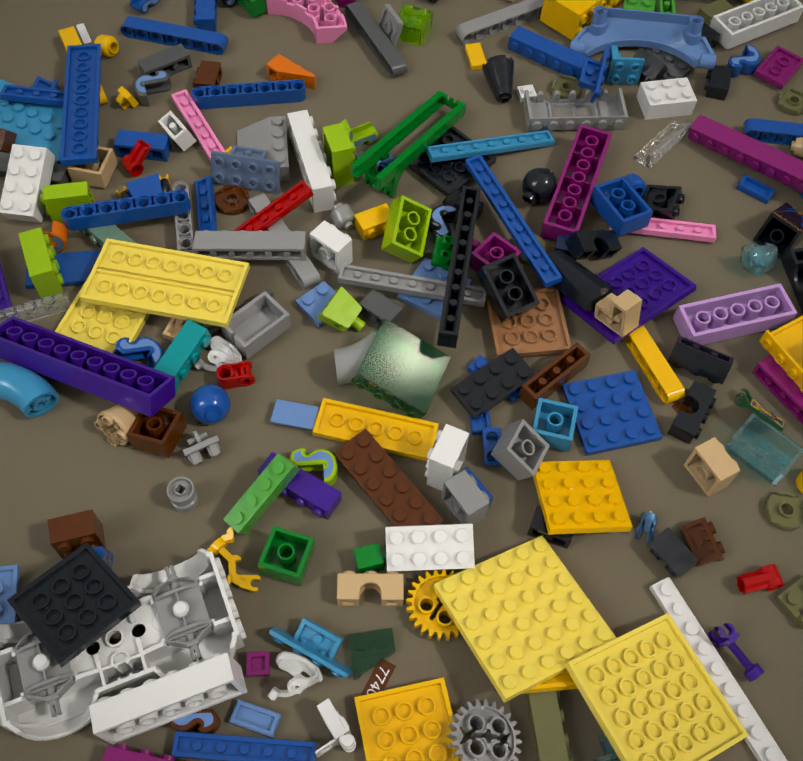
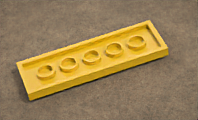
[312,398,439,461]

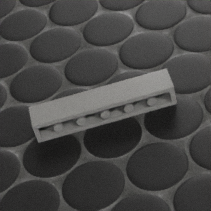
[193,230,308,260]

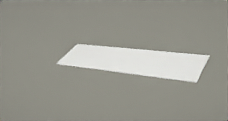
[76,23,92,44]

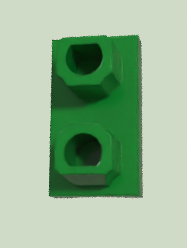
[431,235,454,271]

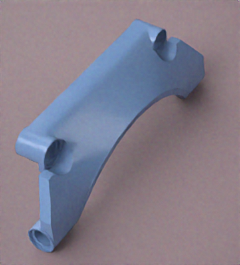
[570,6,717,69]

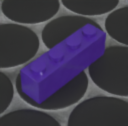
[258,452,342,520]

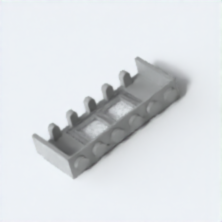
[523,88,628,132]

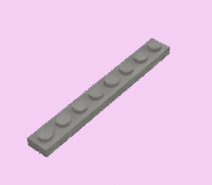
[338,264,487,307]

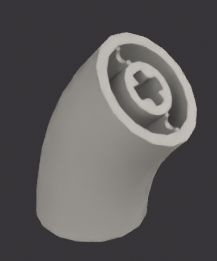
[334,331,397,385]

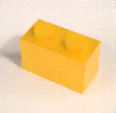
[354,203,390,241]

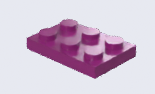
[754,45,803,90]

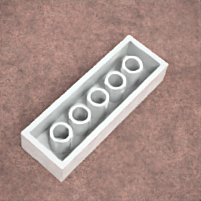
[710,0,803,50]
[287,110,337,213]
[89,652,247,745]

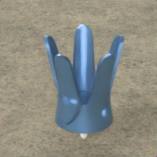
[634,511,658,543]

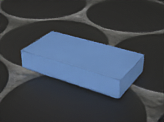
[229,699,282,739]

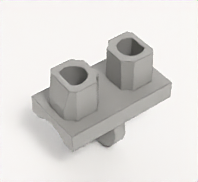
[183,430,221,466]

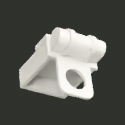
[315,698,356,757]

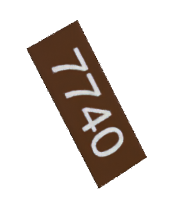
[361,658,396,696]

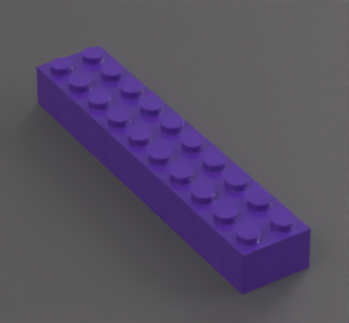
[0,316,176,417]

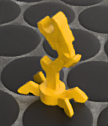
[207,527,261,593]

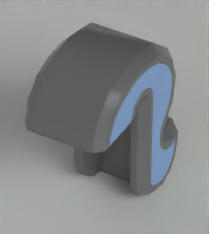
[133,71,171,106]

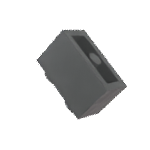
[359,289,403,333]

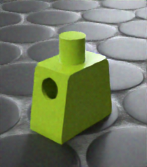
[317,286,365,332]

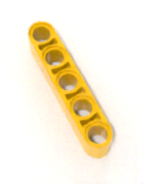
[623,325,685,405]

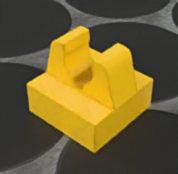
[116,86,139,110]

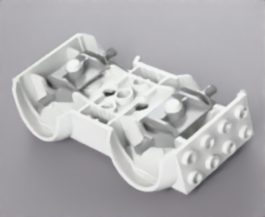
[0,548,247,741]

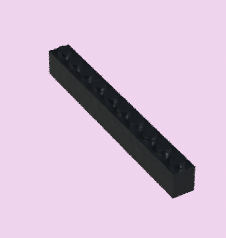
[437,186,481,349]

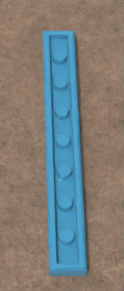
[425,130,555,163]

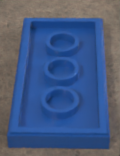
[25,250,101,289]

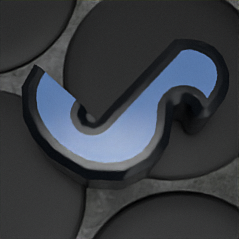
[428,204,459,243]

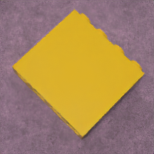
[759,315,803,393]

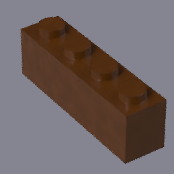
[519,343,591,410]

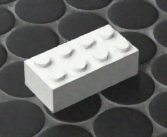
[0,144,56,223]
[385,523,475,571]

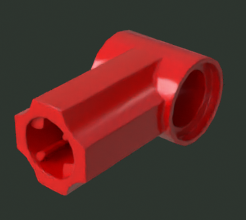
[121,139,151,177]
[736,564,785,595]

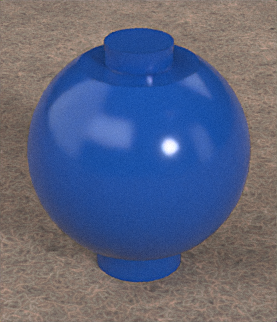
[190,384,231,424]

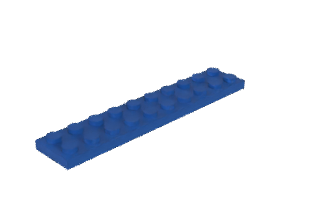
[60,44,102,166]

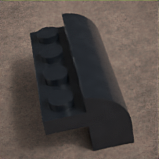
[548,250,618,312]

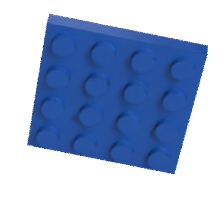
[561,370,663,456]

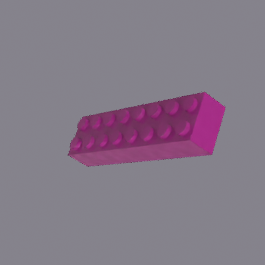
[540,124,612,241]

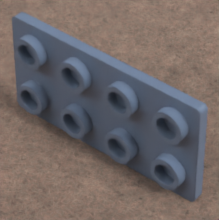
[211,145,280,194]

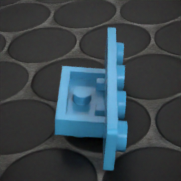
[269,617,353,678]

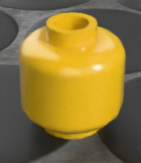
[94,34,119,57]

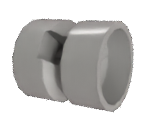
[167,477,199,513]

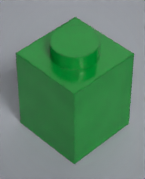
[354,543,387,574]

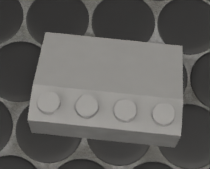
[237,116,290,182]

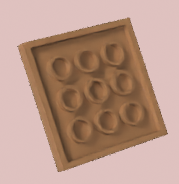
[485,287,571,358]

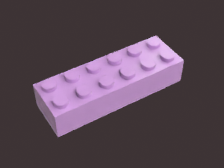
[673,283,797,345]

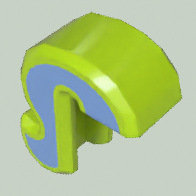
[340,119,378,148]
[290,448,338,486]

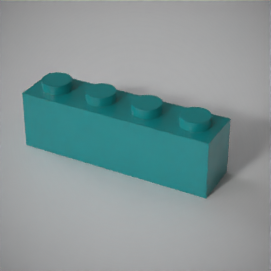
[154,319,212,392]

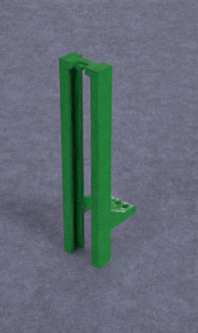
[350,91,467,198]

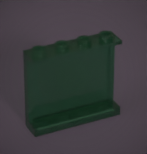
[351,318,451,419]

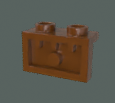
[681,517,726,567]

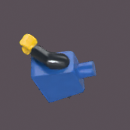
[116,173,170,219]

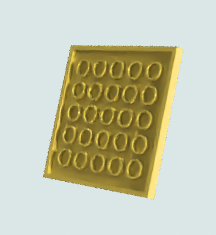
[433,535,616,703]
[564,613,749,761]

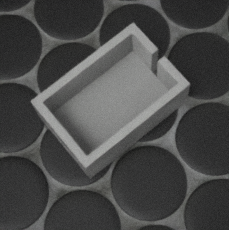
[221,291,291,359]

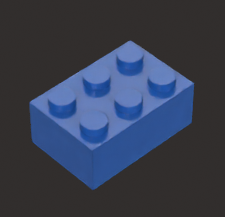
[590,176,653,237]

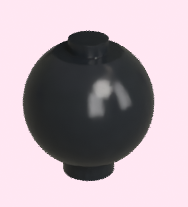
[522,168,557,205]

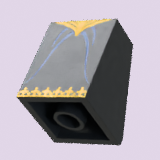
[753,202,803,260]

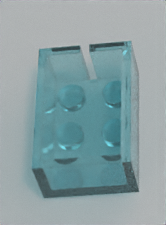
[725,412,803,486]

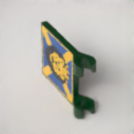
[733,388,785,432]

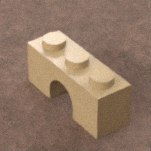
[337,571,404,606]

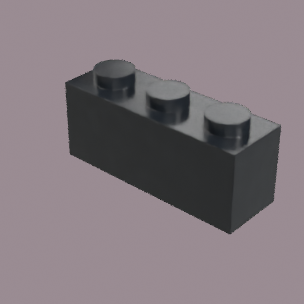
[667,335,734,385]

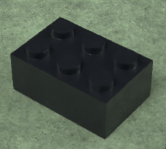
[477,253,540,323]

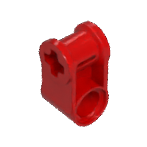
[216,361,256,389]

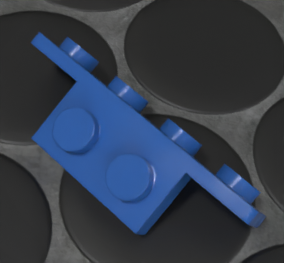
[577,45,611,103]

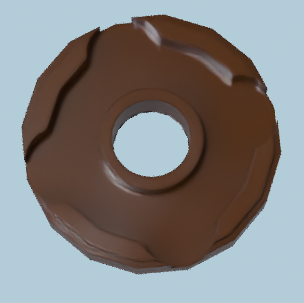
[215,185,250,216]

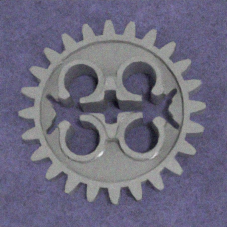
[447,699,522,761]

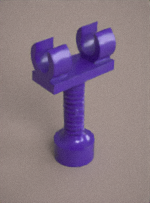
[708,623,764,682]

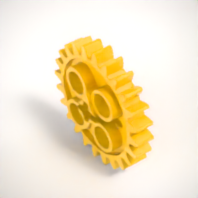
[406,569,459,641]

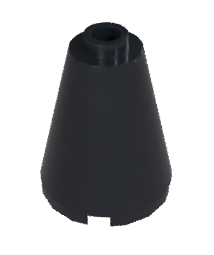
[482,55,514,103]

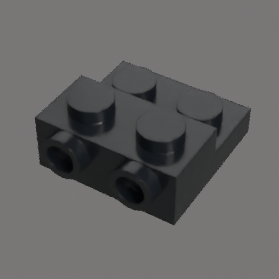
[642,184,685,220]

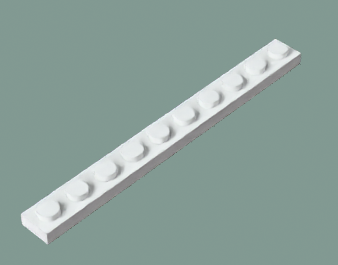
[649,577,787,761]

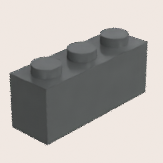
[137,43,192,76]

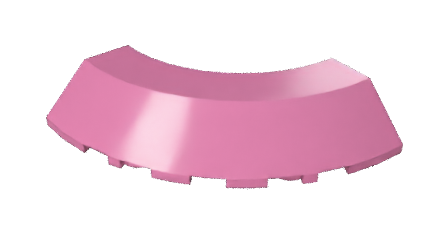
[266,0,347,44]

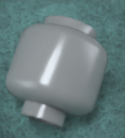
[330,203,355,230]

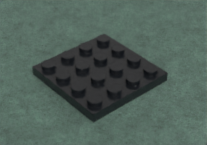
[408,126,496,196]
[7,542,142,668]

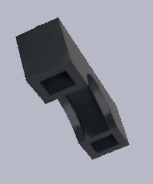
[782,248,803,314]

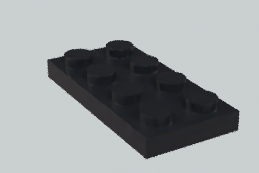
[450,348,536,420]

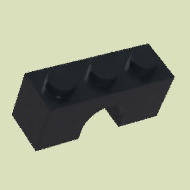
[565,229,622,260]
[667,380,717,444]

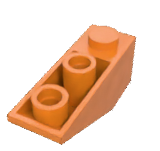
[266,54,316,89]

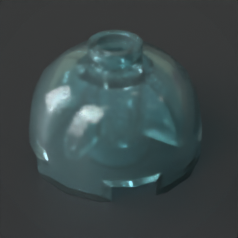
[740,242,778,275]

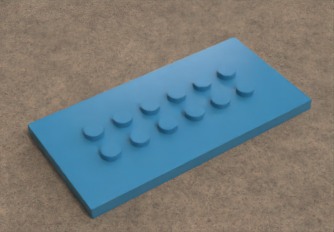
[0,79,63,164]

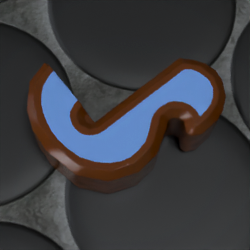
[169,709,221,734]

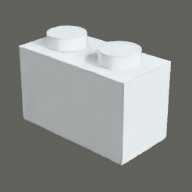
[158,110,197,151]

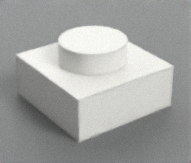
[516,84,537,103]

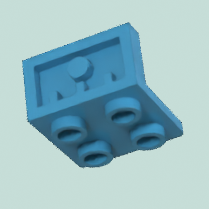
[605,45,645,85]

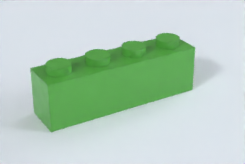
[223,453,300,535]

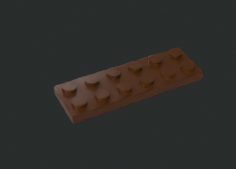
[334,428,444,526]

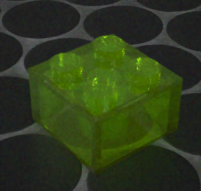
[398,4,433,46]

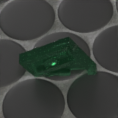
[348,628,395,680]

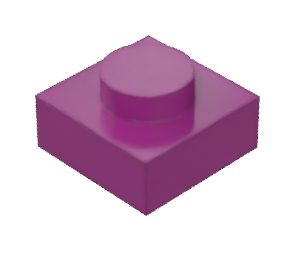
[246,651,270,678]

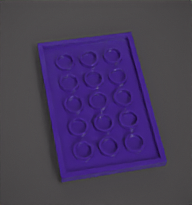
[562,247,697,345]

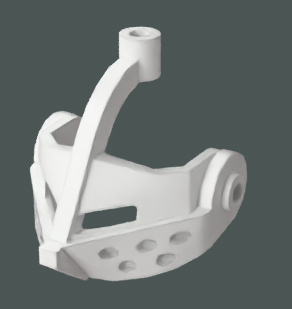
[194,336,242,371]
[268,651,323,701]

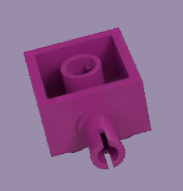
[469,232,522,272]

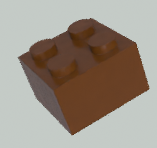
[127,408,187,458]
[48,509,106,559]

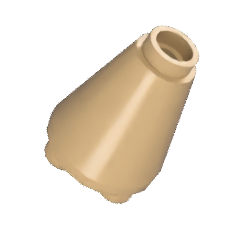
[94,404,139,447]

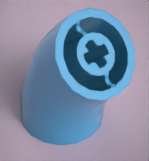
[0,361,60,418]

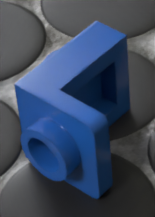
[32,76,59,90]

